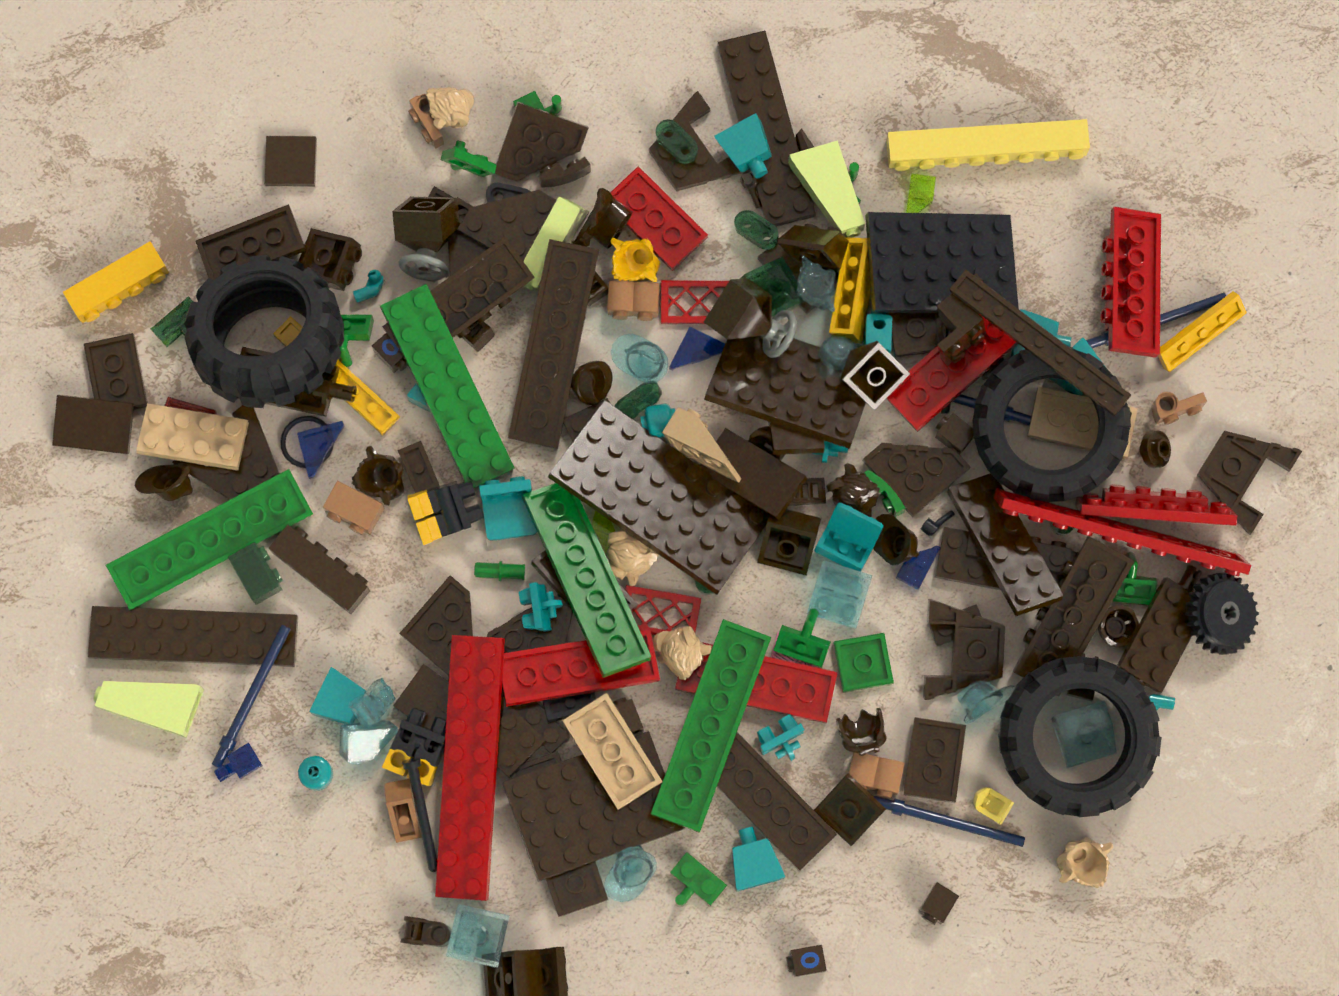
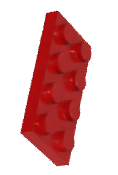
[610,166,708,271]

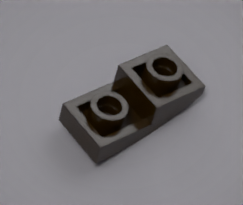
[538,157,591,188]

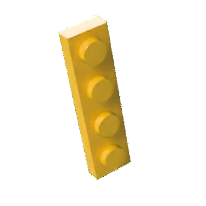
[1158,291,1247,372]

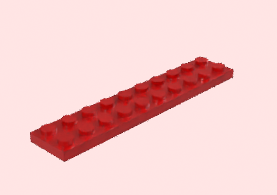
[994,488,1252,576]
[435,635,505,901]

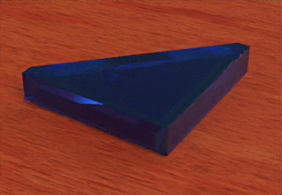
[669,327,725,371]
[297,421,344,479]

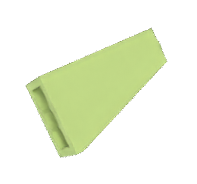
[788,140,865,238]
[523,197,589,291]
[94,681,204,738]

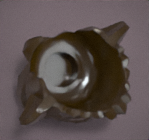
[351,446,404,506]
[826,463,880,517]

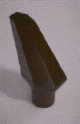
[796,128,814,152]

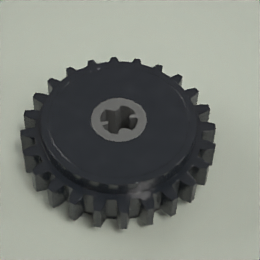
[1185,572,1259,655]

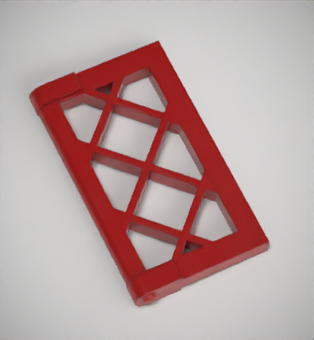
[660,280,729,324]
[625,585,702,635]

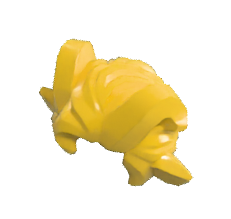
[610,238,660,282]

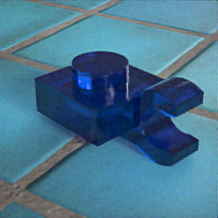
[214,743,263,782]

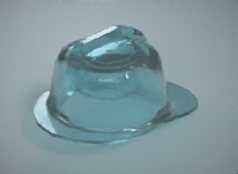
[611,334,668,383]
[957,681,1016,724]
[604,845,657,902]

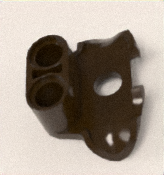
[571,188,632,249]

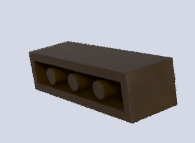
[268,525,370,614]

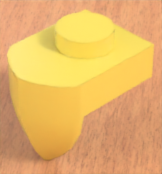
[973,787,1014,825]

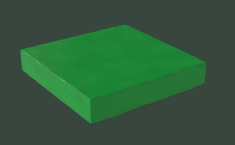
[833,633,894,693]

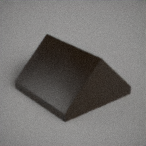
[841,341,910,410]

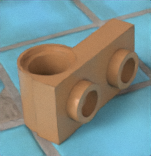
[408,94,444,149]
[1152,392,1207,425]

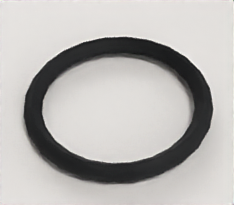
[280,416,334,468]

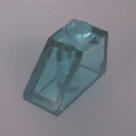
[339,720,398,765]

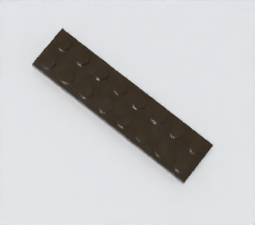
[717,30,816,229]
[508,239,599,449]
[88,606,298,667]

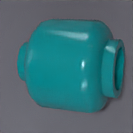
[640,403,675,438]
[298,756,333,791]

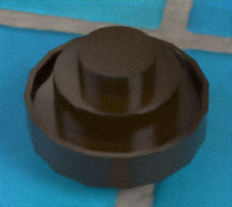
[1139,430,1171,468]

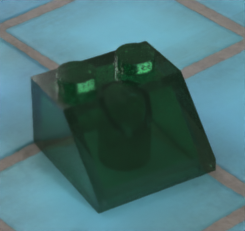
[740,257,808,318]

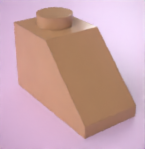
[384,779,422,843]

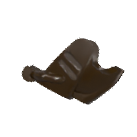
[836,708,887,756]

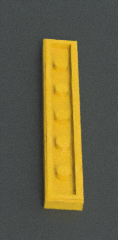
[273,316,400,436]

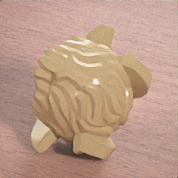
[426,87,474,130]
[607,529,659,587]
[653,626,711,680]
[1056,836,1114,888]

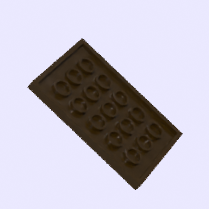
[704,335,866,449]
[502,731,685,882]

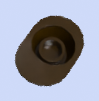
[134,463,193,501]
[873,514,920,566]

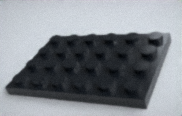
[865,212,1019,313]

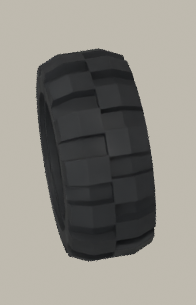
[184,255,344,408]
[972,346,1131,502]
[998,656,1162,817]

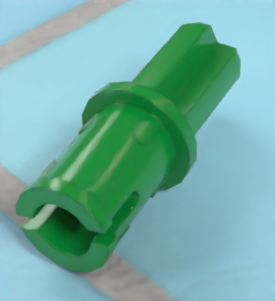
[474,561,525,581]

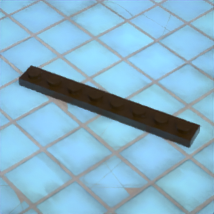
[950,270,1131,417]

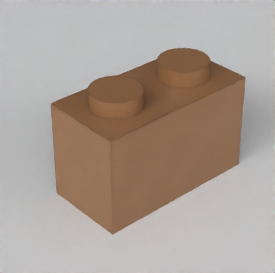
[323,480,385,535]

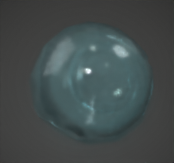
[819,335,856,370]

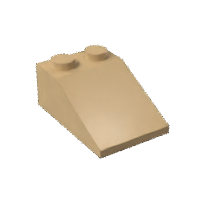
[662,407,741,483]

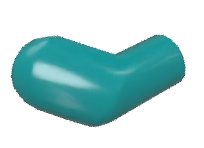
[353,270,384,303]
[1148,694,1175,711]

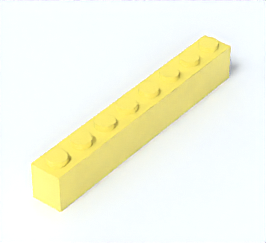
[886,119,1090,171]

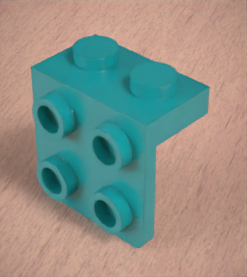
[479,476,537,541]
[814,503,883,575]

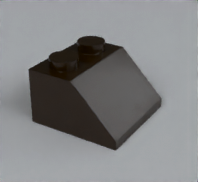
[777,224,849,269]
[757,509,821,576]

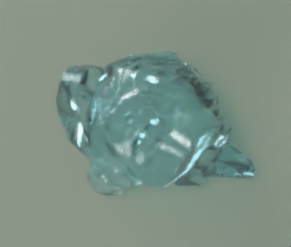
[797,256,835,312]

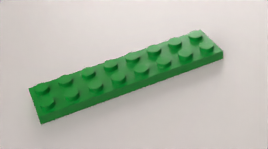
[380,284,515,488]
[106,469,313,610]
[522,483,652,678]
[650,619,771,833]

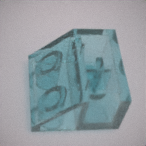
[807,561,872,629]

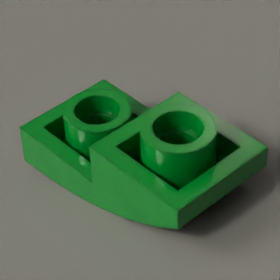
[864,470,905,517]

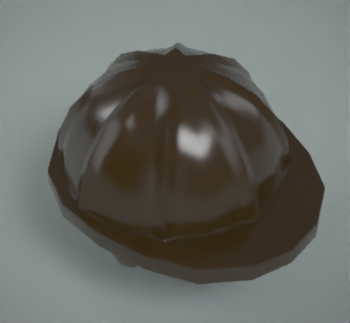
[571,360,613,405]

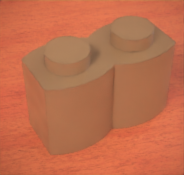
[607,280,660,321]
[849,752,905,799]

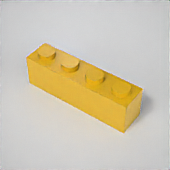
[829,237,871,344]
[63,241,169,323]

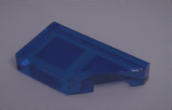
[896,546,941,590]

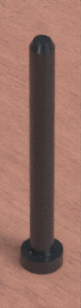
[402,758,437,872]

